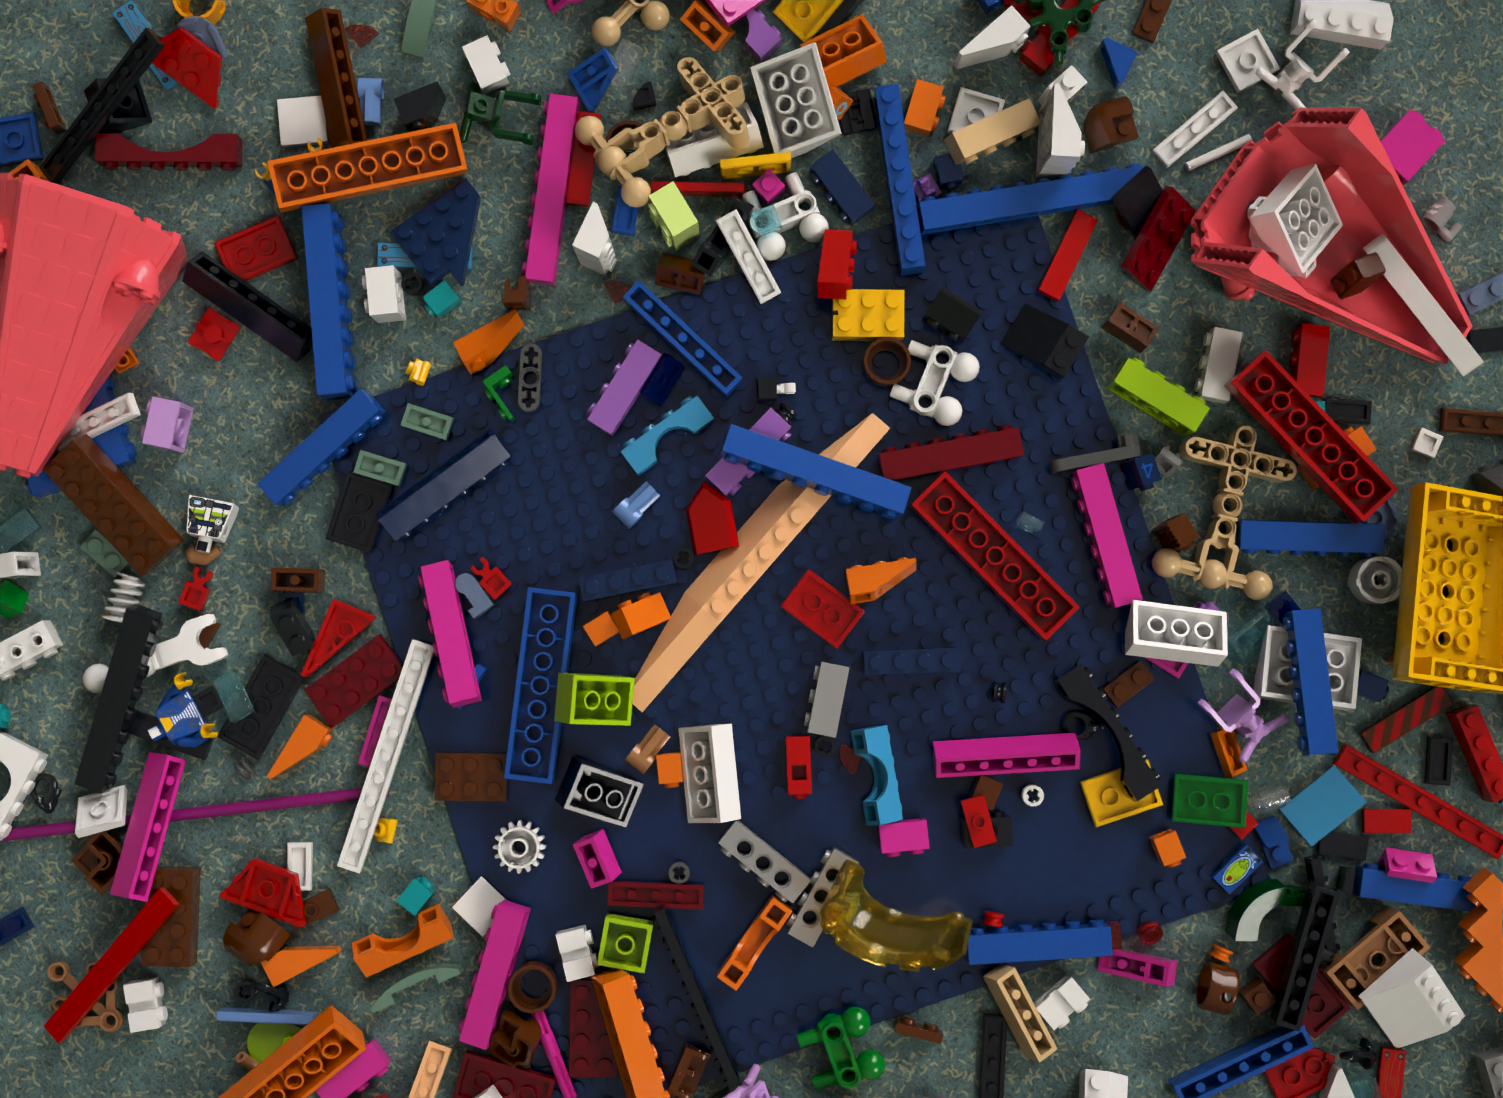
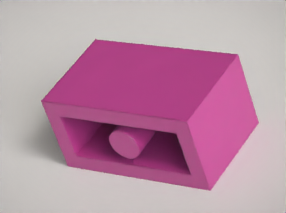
[877,818,930,857]
[573,829,622,889]

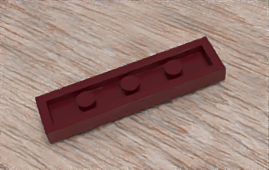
[607,880,704,910]

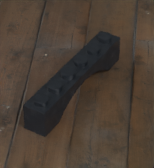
[1054,664,1161,802]

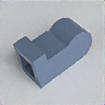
[455,573,495,619]

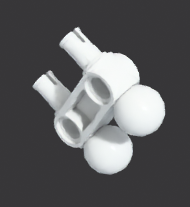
[742,172,829,261]
[890,340,980,426]

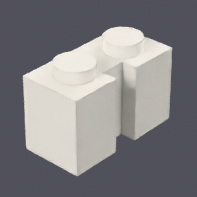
[462,35,511,95]
[555,924,600,982]
[1034,973,1090,1030]
[123,976,168,1033]

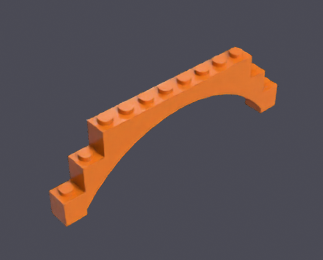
[1454,867,1503,1013]

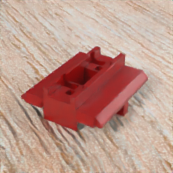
[188,308,241,361]

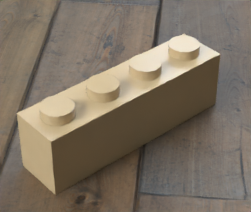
[944,98,1042,165]
[983,963,1057,1063]

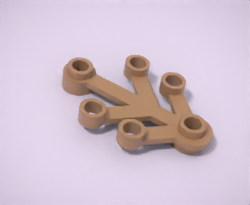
[47,961,124,1032]

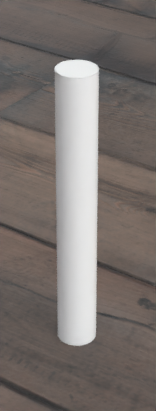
[1185,134,1252,171]

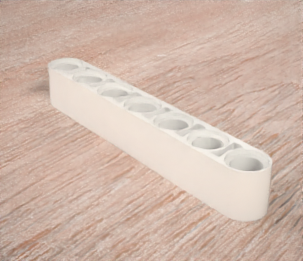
[1363,233,1484,377]

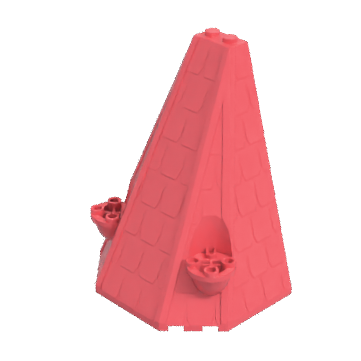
[1191,107,1473,364]
[0,173,188,479]

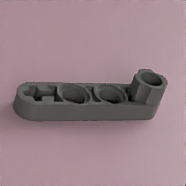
[1049,433,1141,473]

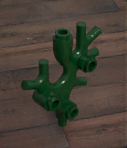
[1014,0,1106,65]

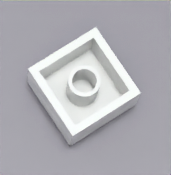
[362,265,406,323]

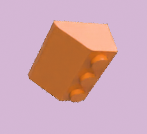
[800,14,887,87]

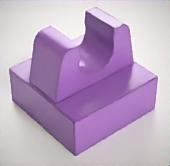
[913,173,942,202]

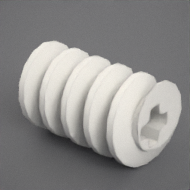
[102,571,145,623]

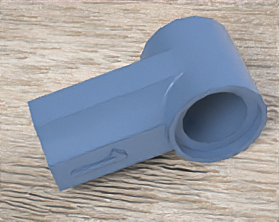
[358,78,384,126]
[612,481,660,529]

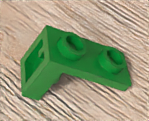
[483,365,516,422]

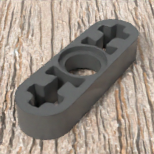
[518,343,543,413]

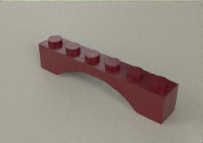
[95,133,243,171]

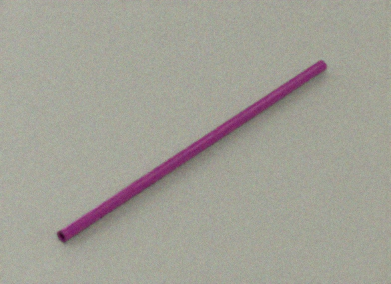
[0,788,389,842]

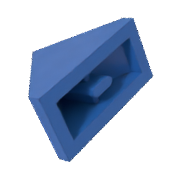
[1099,38,1137,89]

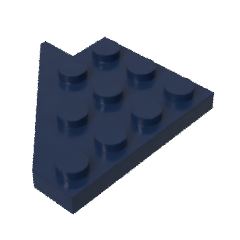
[390,178,481,287]

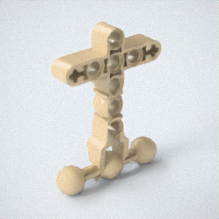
[575,57,750,208]
[1152,426,1297,600]

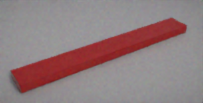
[1332,744,1503,860]
[43,887,179,1043]

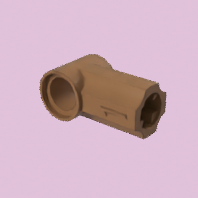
[625,724,670,775]

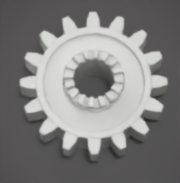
[493,820,547,874]

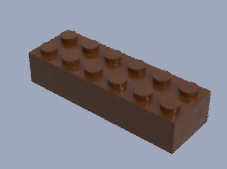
[43,434,185,577]

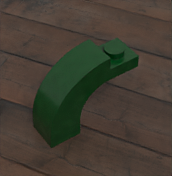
[1225,879,1306,941]

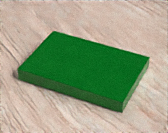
[1172,773,1248,828]

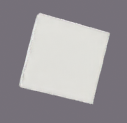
[1410,428,1443,459]

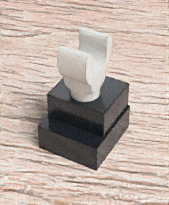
[756,377,796,402]

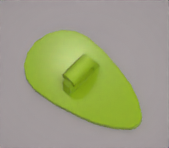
[247,1023,302,1063]

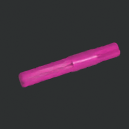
[531,1011,577,1098]

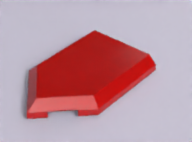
[686,481,739,555]
[1263,1048,1335,1098]

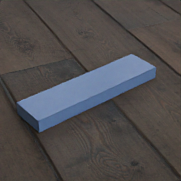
[216,1007,318,1025]

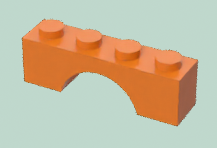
[717,894,793,991]
[352,904,454,978]

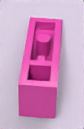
[1097,949,1178,987]

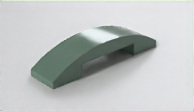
[401,0,439,59]
[371,964,464,1013]

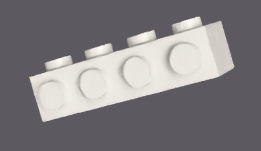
[0,620,63,681]

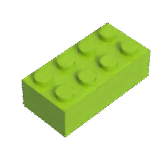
[1105,358,1210,437]

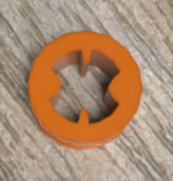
[1209,943,1234,963]

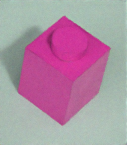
[752,168,785,207]

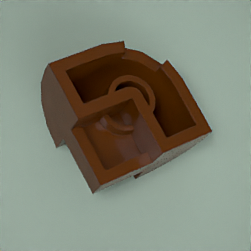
[1084,96,1139,153]
[71,830,123,895]
[223,909,290,967]
[488,1009,541,1068]

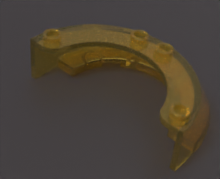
[819,859,973,971]

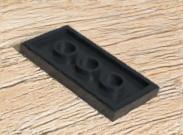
[217,654,306,760]

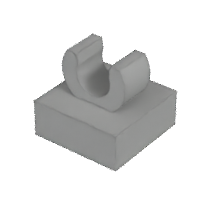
[1154,445,1183,478]

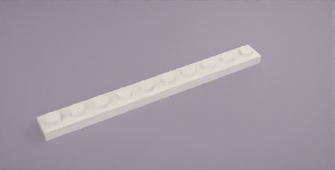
[337,639,434,874]

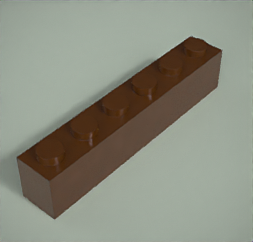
[305,8,367,148]

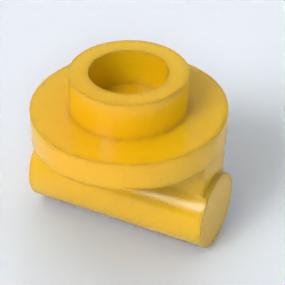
[405,358,431,386]
[374,818,398,844]

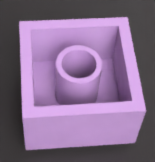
[141,396,194,453]

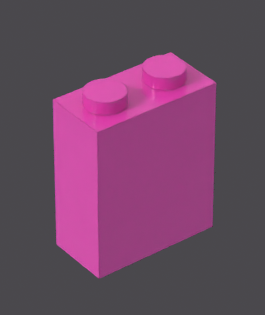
[1380,109,1446,185]

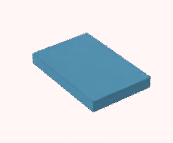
[1279,765,1367,847]

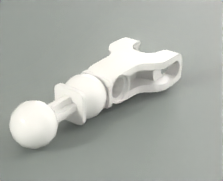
[83,614,228,694]

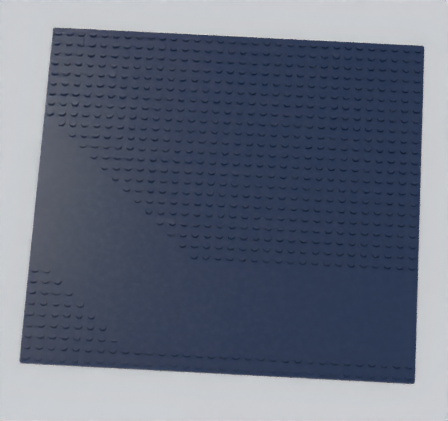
[319,179,1269,1098]

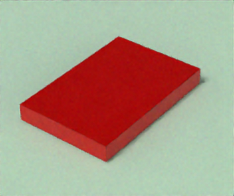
[214,215,298,281]
[780,569,865,649]

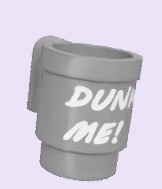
[1420,198,1462,242]

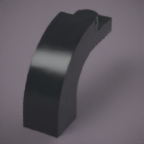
[691,194,754,277]

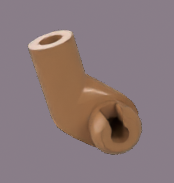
[185,544,223,565]
[236,1051,260,1072]

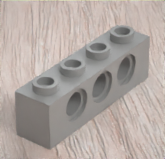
[718,820,811,903]
[786,847,859,947]

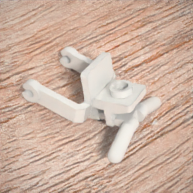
[1255,19,1350,110]

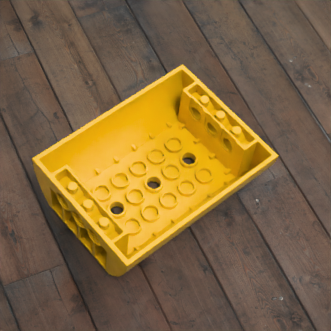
[1392,482,1503,694]

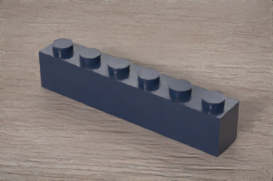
[376,428,510,541]

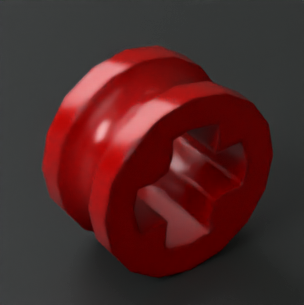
[982,911,1005,927]

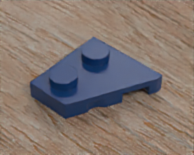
[567,48,619,113]

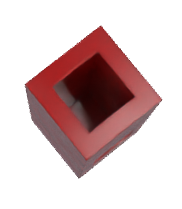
[785,735,812,799]

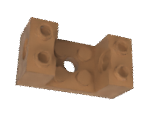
[1318,905,1431,1010]

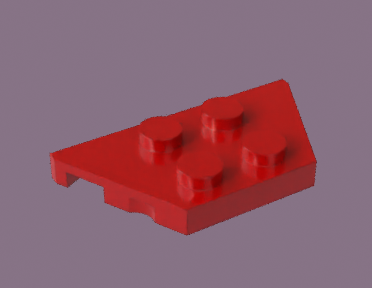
[152,27,222,109]
[219,858,306,928]

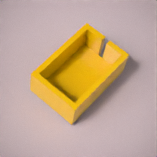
[832,289,904,341]

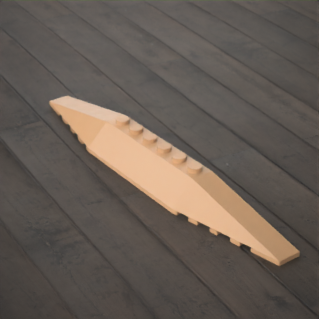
[633,413,890,712]

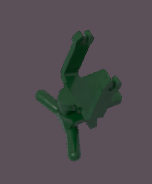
[459,82,542,145]

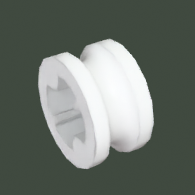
[1021,784,1044,806]

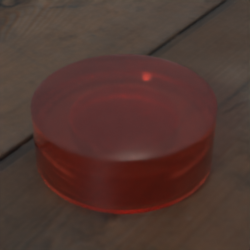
[1137,921,1163,945]

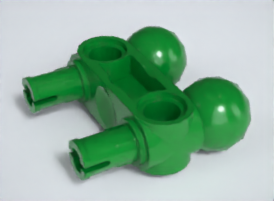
[797,1006,886,1091]

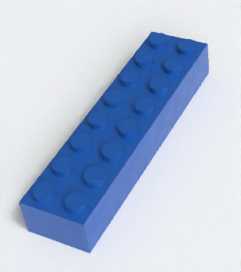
[301,203,358,401]
[504,587,578,784]

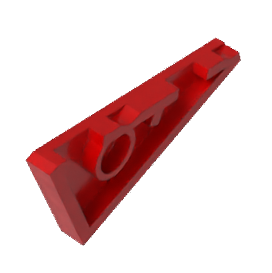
[301,599,377,677]

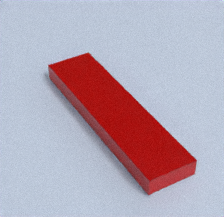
[565,111,601,207]
[1037,209,1098,302]

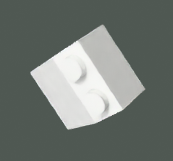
[954,5,1031,69]

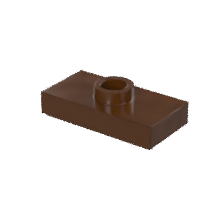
[292,888,340,931]

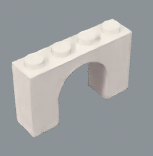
[0,731,48,841]

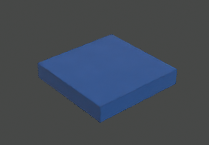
[0,112,44,167]

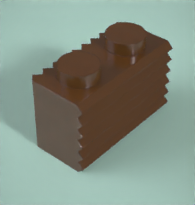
[1331,252,1386,299]
[1152,513,1200,553]
[270,568,325,593]

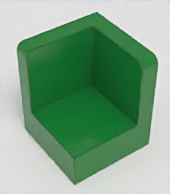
[0,579,29,619]

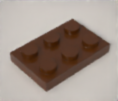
[435,752,508,802]

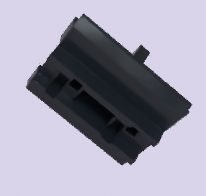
[838,89,877,136]

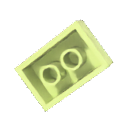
[648,181,700,251]

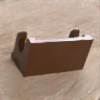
[655,252,705,295]
[502,276,531,311]
[1102,302,1159,353]
[667,1043,711,1098]

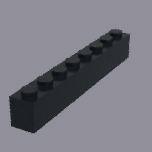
[74,604,163,794]

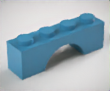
[621,396,714,476]
[850,725,903,825]

